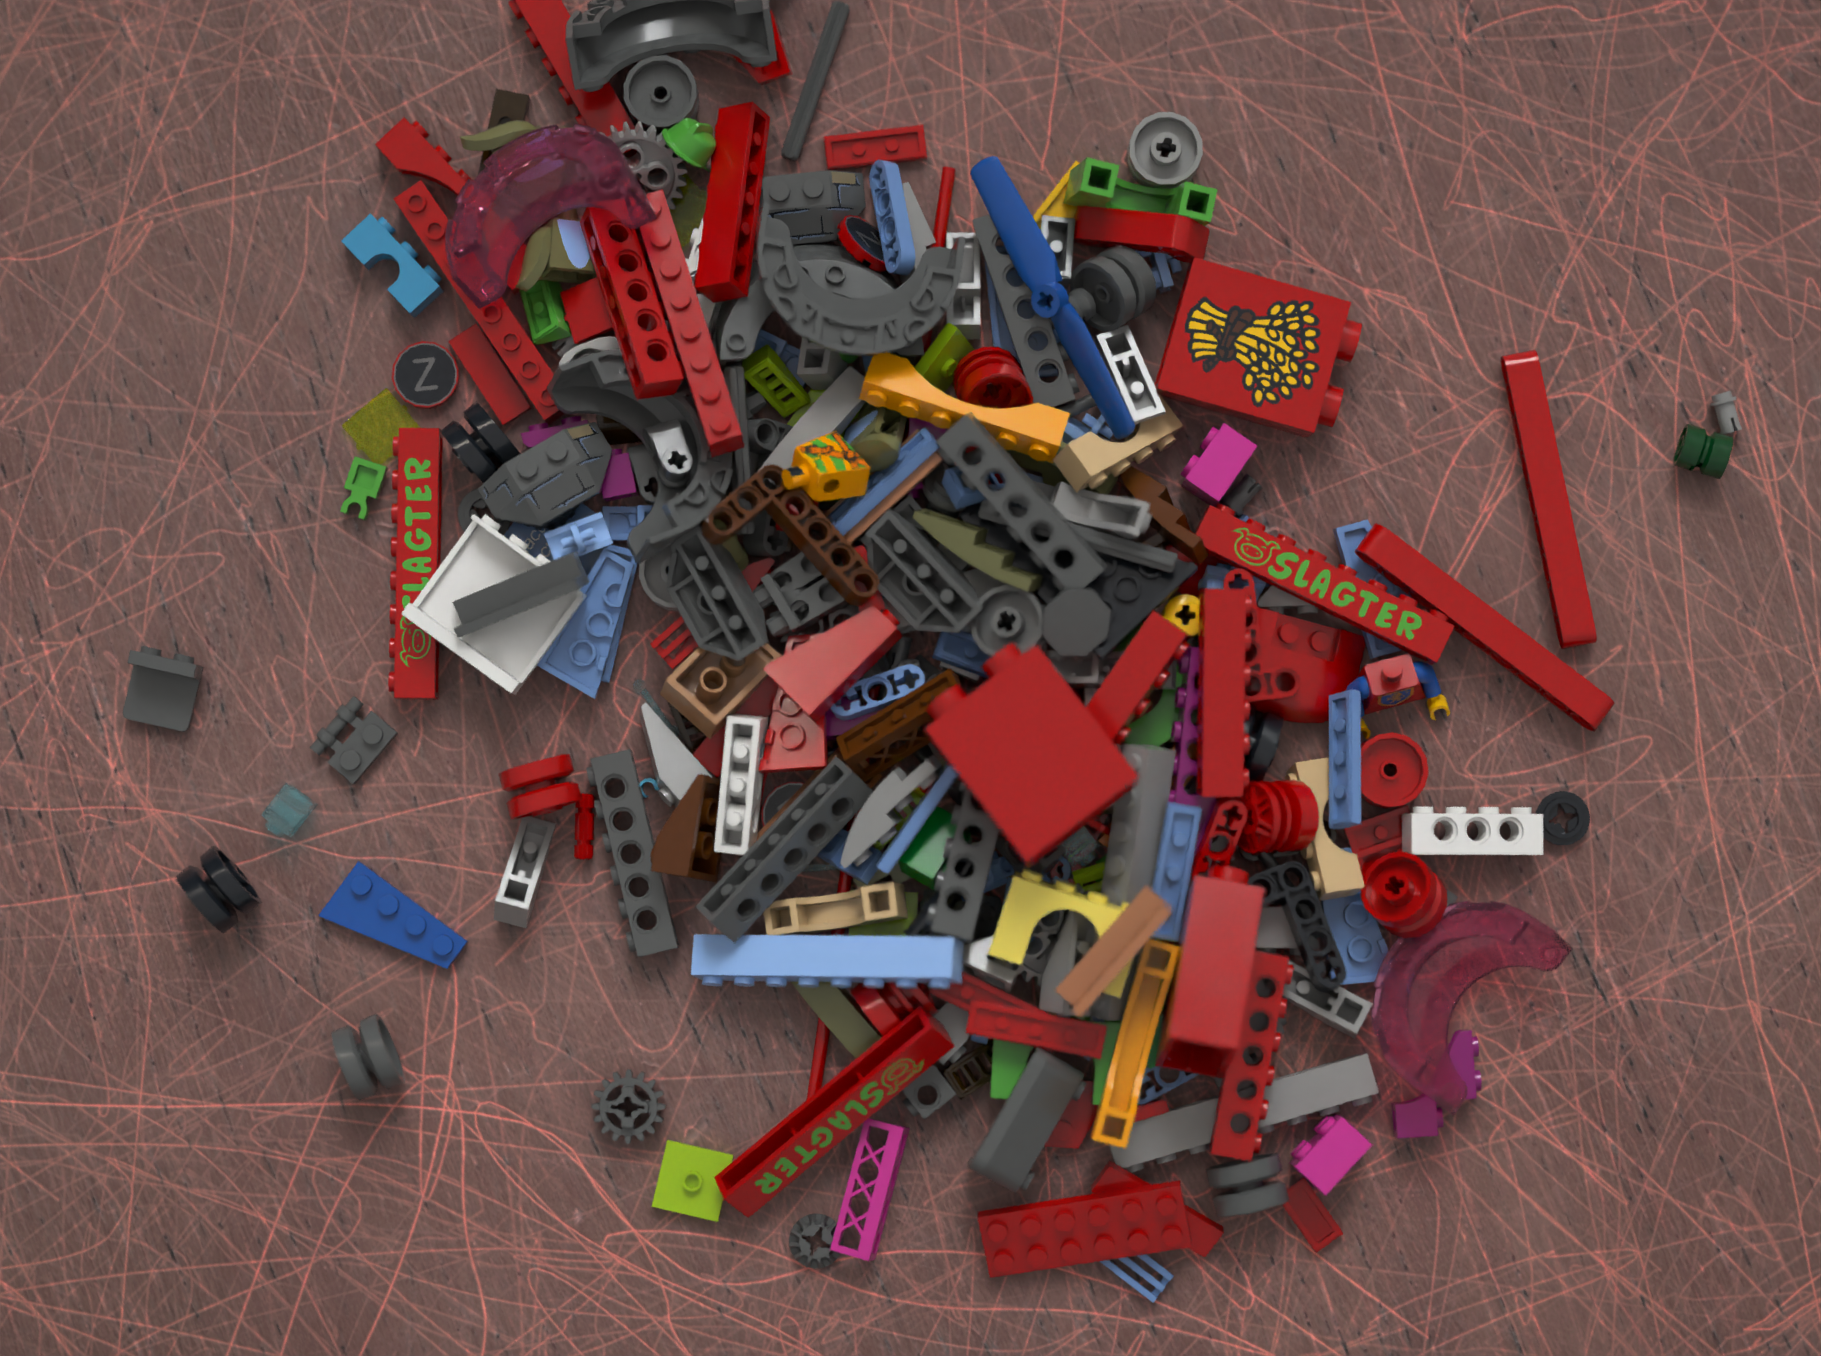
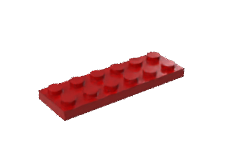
[977,1180,1192,1278]

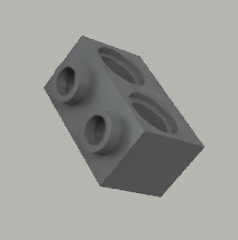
[902,1064,956,1119]

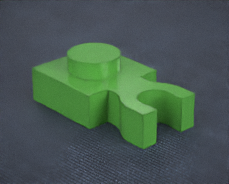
[340,456,388,521]

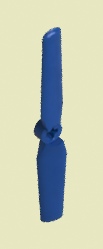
[970,156,1135,439]

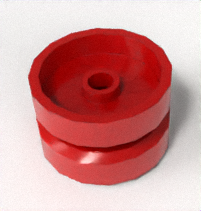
[1361,732,1429,808]
[498,754,583,820]
[1361,851,1447,938]

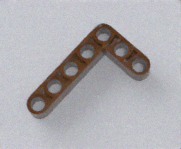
[701,464,879,606]

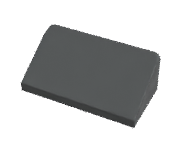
[1040,215,1075,289]

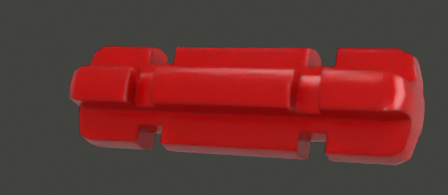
[574,793,595,860]

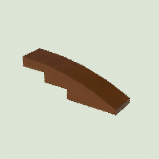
[1118,466,1208,565]

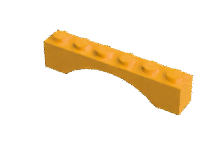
[859,352,1070,463]
[1090,939,1180,1148]

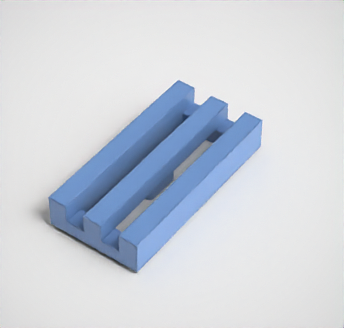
[1100,1254,1174,1303]

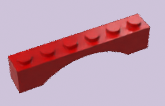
[375,117,527,295]

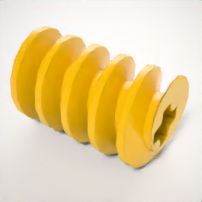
[1161,594,1199,638]

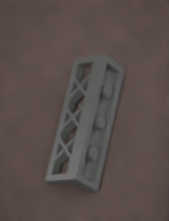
[453,551,590,638]

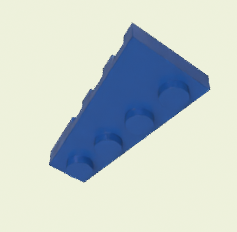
[318,861,468,969]

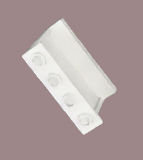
[401,514,587,695]

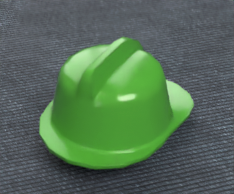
[662,117,716,172]

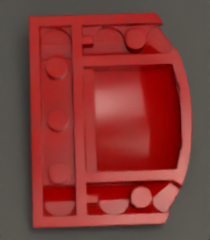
[1245,607,1366,723]

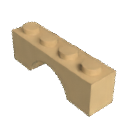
[1053,394,1183,493]
[1285,757,1365,901]
[764,882,908,935]

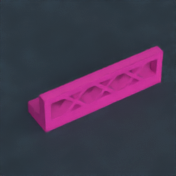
[830,1118,910,1261]

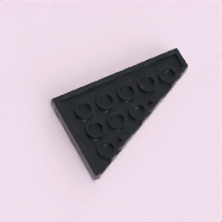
[959,502,1198,661]

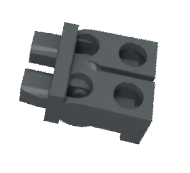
[753,552,850,638]

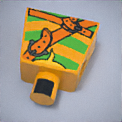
[782,431,871,502]

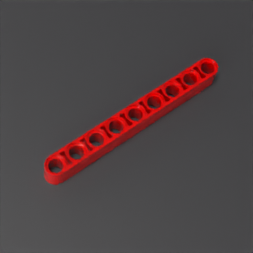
[1501,350,1597,649]
[1355,523,1615,732]

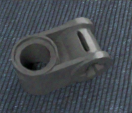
[643,419,693,489]
[627,443,658,505]

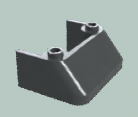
[967,1047,1087,1193]

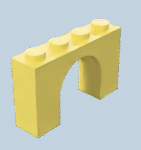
[988,869,1133,998]

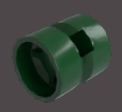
[1673,424,1733,479]

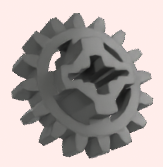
[591,1069,666,1144]

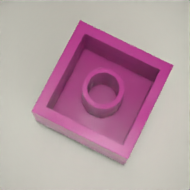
[1180,423,1257,507]
[1289,1113,1372,1196]

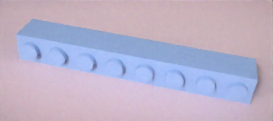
[691,934,964,989]

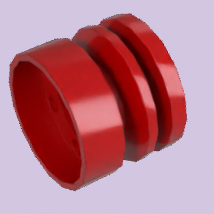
[952,347,1033,409]
[1228,780,1319,853]
[850,982,939,1036]

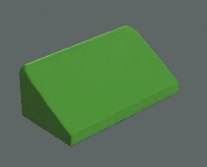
[520,280,572,345]

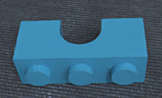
[341,213,443,318]

